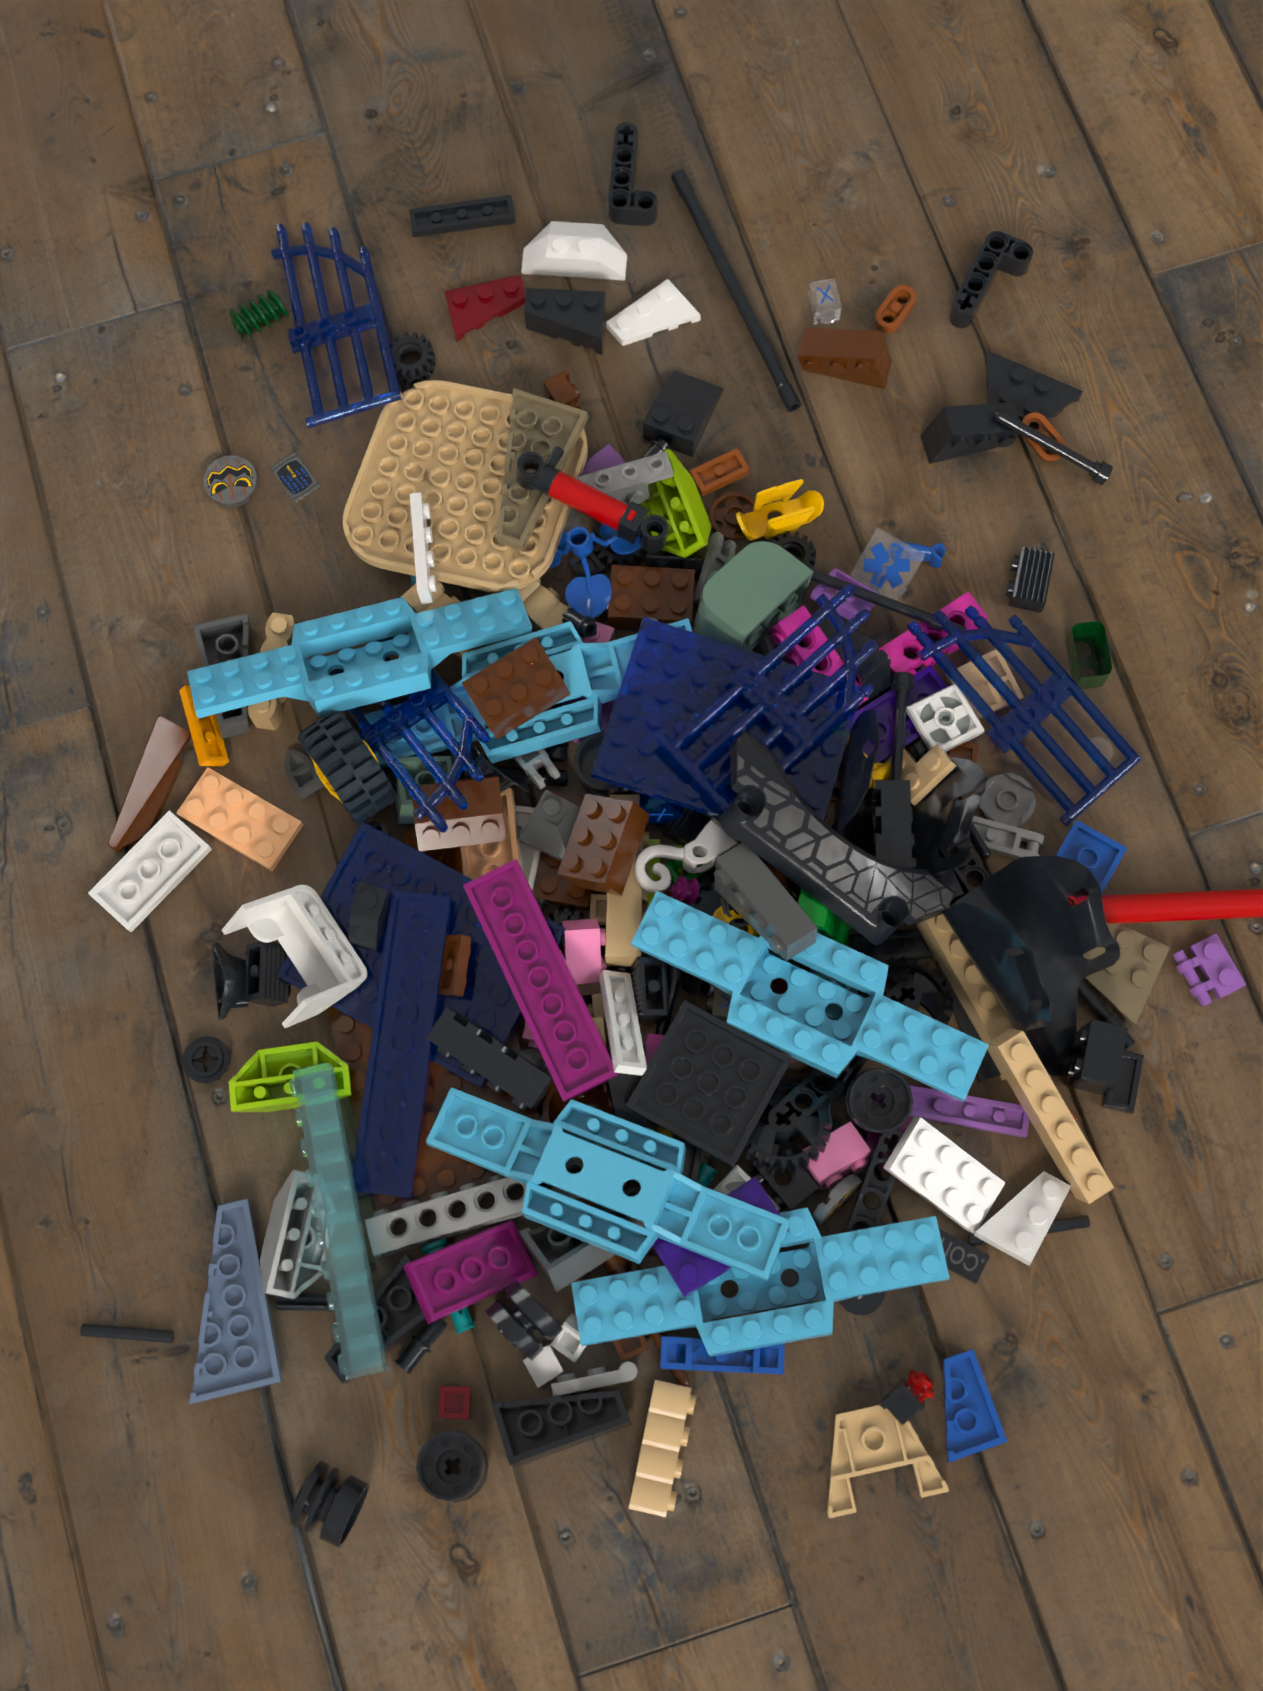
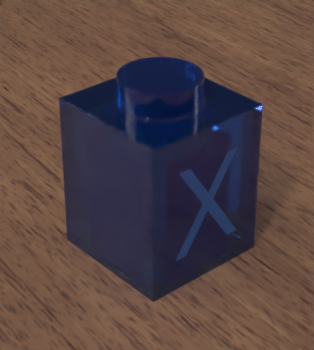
[639,779,685,827]

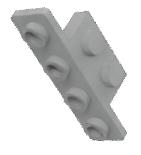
[576,452,673,505]

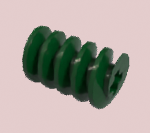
[229,289,289,342]

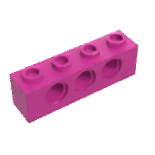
[878,591,988,678]
[769,605,868,722]

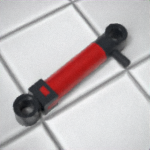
[516,447,669,553]

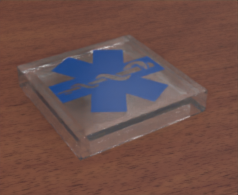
[849,527,926,601]

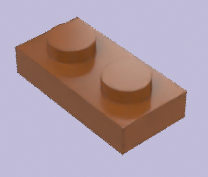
[689,448,750,497]

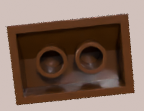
[411,775,506,851]

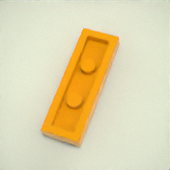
[179,685,229,766]

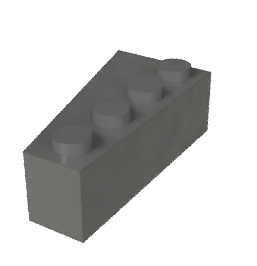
[193,613,251,739]
[714,843,818,961]
[519,1186,646,1292]

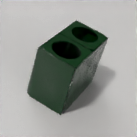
[1065,621,1112,690]

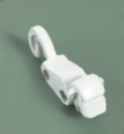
[634,820,739,894]

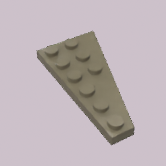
[497,388,589,551]
[1083,924,1170,1026]

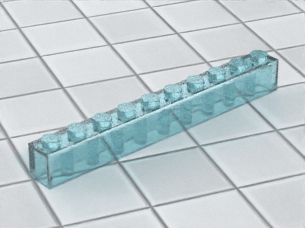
[290,1062,388,1380]

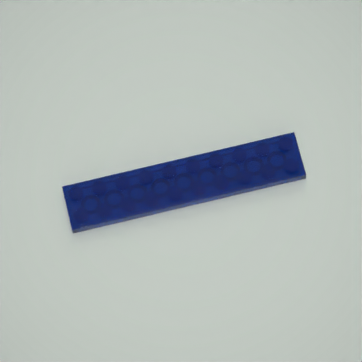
[350,891,453,1198]

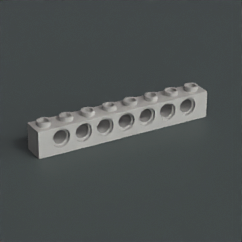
[365,1157,584,1258]

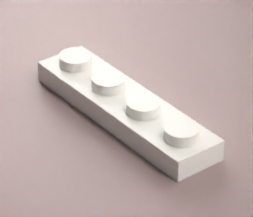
[410,492,437,604]
[599,970,647,1076]

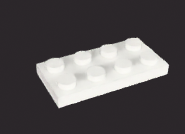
[88,810,212,932]
[883,1116,1005,1234]

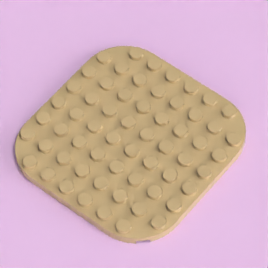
[343,380,588,593]

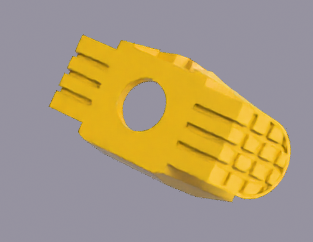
[736,479,824,541]

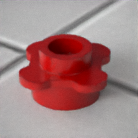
[906,1370,934,1400]

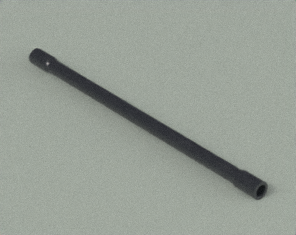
[671,170,802,412]

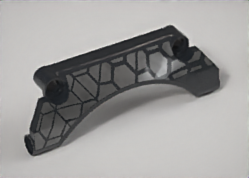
[719,729,956,945]

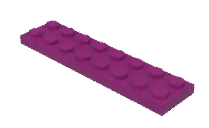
[463,859,619,1101]

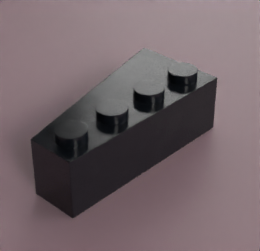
[491,1390,632,1468]

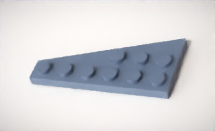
[189,1199,283,1404]

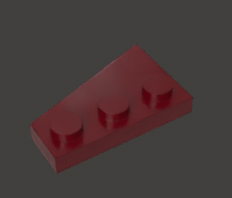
[444,274,525,342]

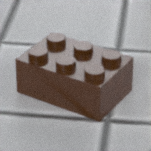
[608,565,695,631]
[462,637,571,740]
[557,794,650,896]

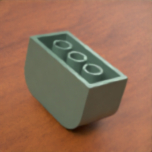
[693,541,814,668]

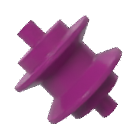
[669,876,700,906]

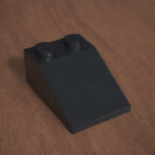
[643,370,723,457]

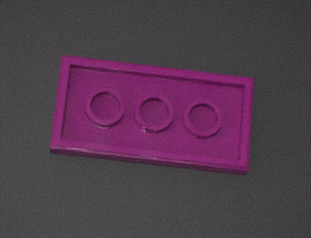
[403,1219,538,1324]

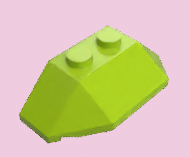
[640,449,712,558]
[229,1042,352,1112]

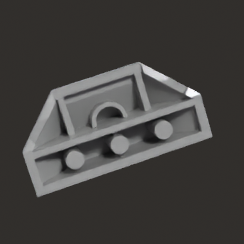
[260,1170,338,1299]

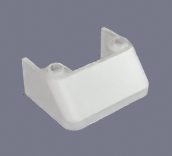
[222,885,367,1028]

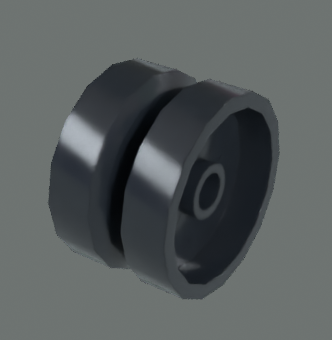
[574,730,639,798]
[485,1280,563,1361]

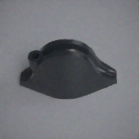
[212,943,249,1020]

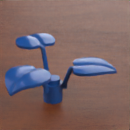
[549,523,641,618]

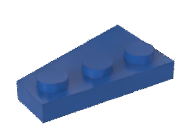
[942,1349,1007,1463]

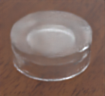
[1083,737,1113,766]

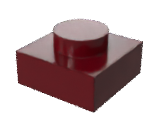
[438,1386,472,1420]

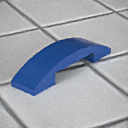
[660,1336,785,1374]

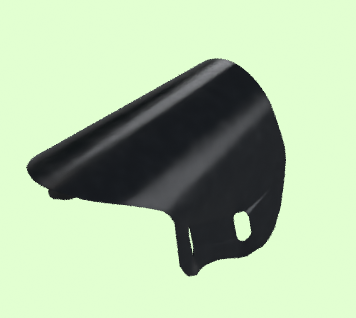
[836,709,987,875]
[942,856,1120,1076]

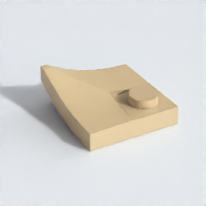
[944,648,1024,720]

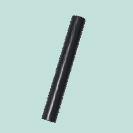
[80,1324,174,1343]

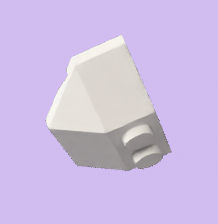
[521,221,627,280]

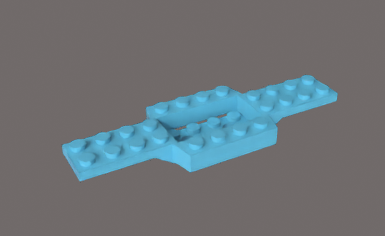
[187,588,533,718]
[364,618,704,769]
[631,891,989,1102]
[426,1087,790,1281]
[571,1208,950,1357]

